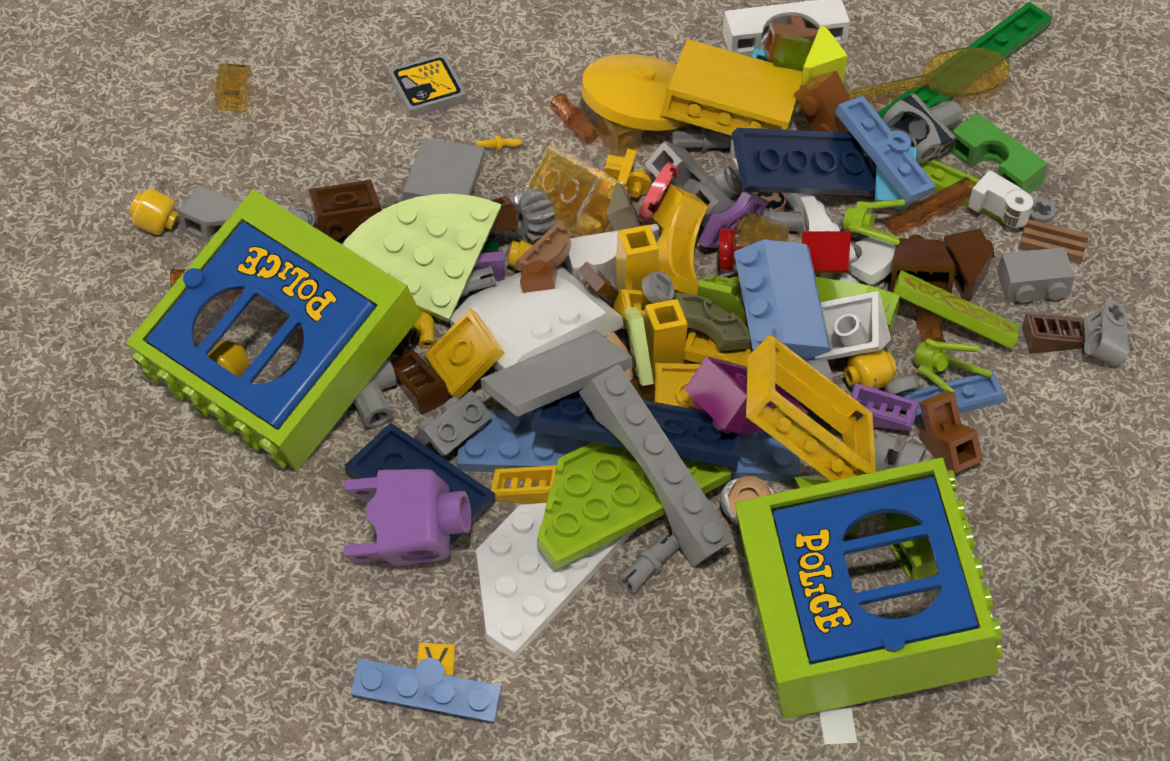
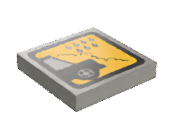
[388,53,467,118]

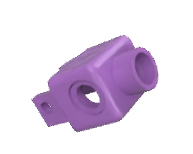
[344,469,471,567]

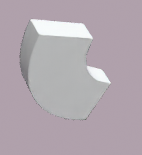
[850,232,895,286]

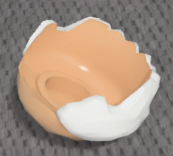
[720,476,775,525]

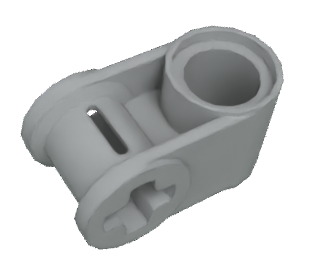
[1083,300,1129,366]

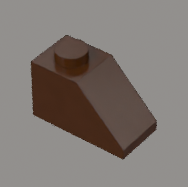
[943,228,994,302]

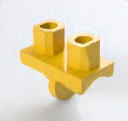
[598,149,653,200]

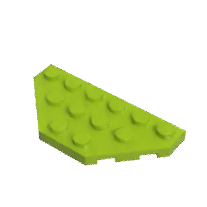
[537,442,731,570]

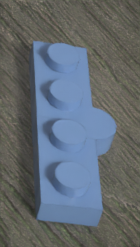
[835,95,936,204]
[351,658,502,723]

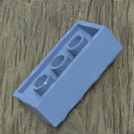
[734,239,831,361]

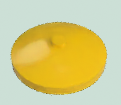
[581,54,689,131]

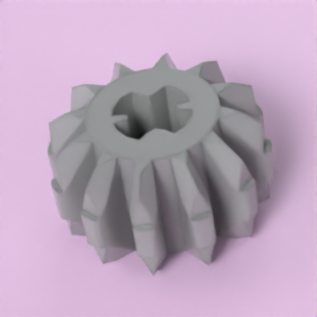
[510,188,557,244]

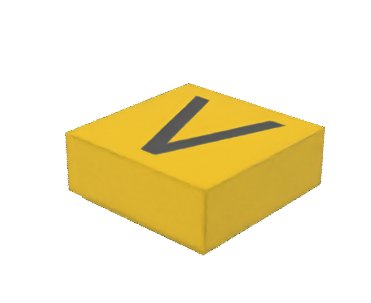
[417,643,455,676]

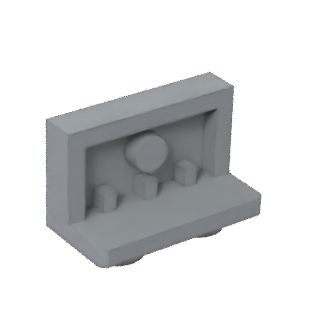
[414,390,492,456]

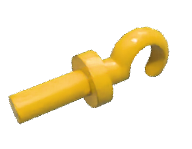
[475,135,523,151]

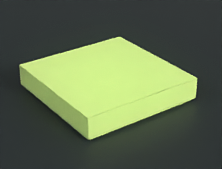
[624,307,654,386]

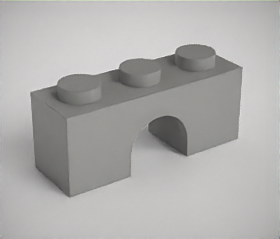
[645,141,734,228]

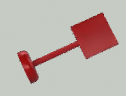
[719,228,851,273]

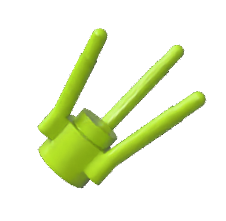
[843,199,906,245]
[914,339,992,393]

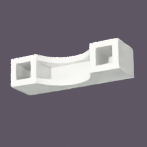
[722,0,850,55]

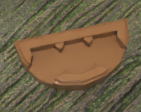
[515,220,571,271]

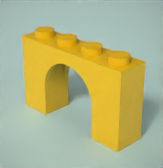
[615,225,688,380]

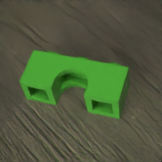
[948,113,1048,194]

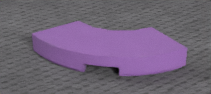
[698,192,768,248]

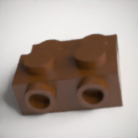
[309,180,382,240]

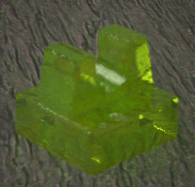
[772,33,811,71]

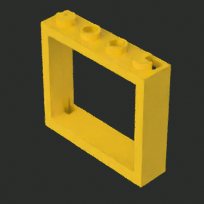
[746,334,876,481]

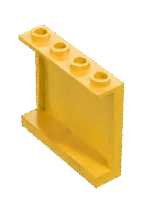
[661,39,803,136]

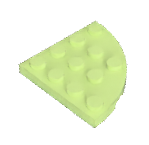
[342,194,501,322]

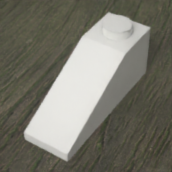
[564,224,659,284]

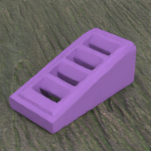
[851,383,919,431]

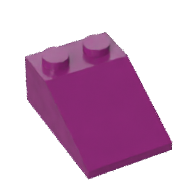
[684,356,808,435]

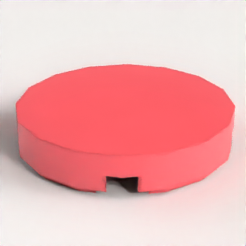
[638,162,680,223]

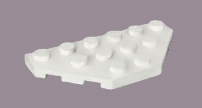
[476,503,637,660]

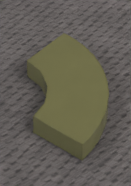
[672,294,752,351]

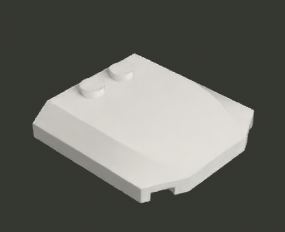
[450,265,623,371]

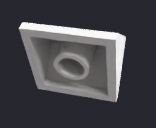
[815,291,891,360]

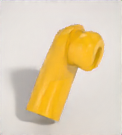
[414,310,435,349]

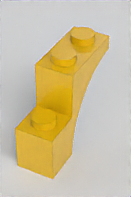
[652,184,708,295]

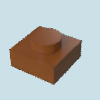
[520,260,557,293]

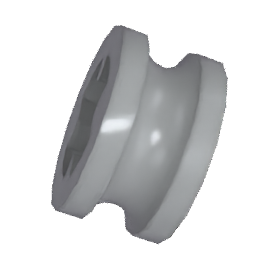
[1029,198,1056,225]

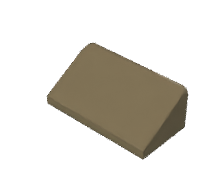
[607,182,642,231]

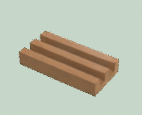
[1019,219,1089,264]

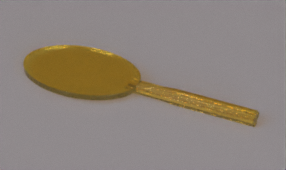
[847,47,1010,100]

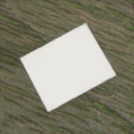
[819,708,857,745]

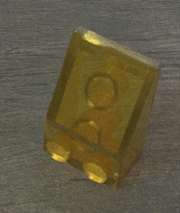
[523,143,629,236]

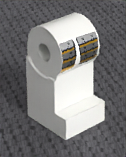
[968,170,1033,228]

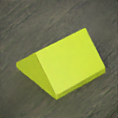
[798,25,848,110]

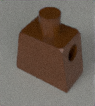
[890,235,955,294]

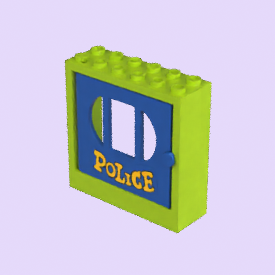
[126,189,422,471]
[734,457,1003,719]

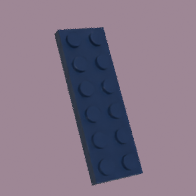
[732,127,877,196]
[531,389,743,468]

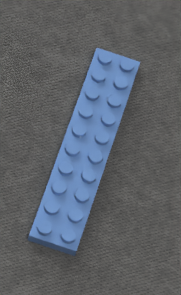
[457,410,800,482]

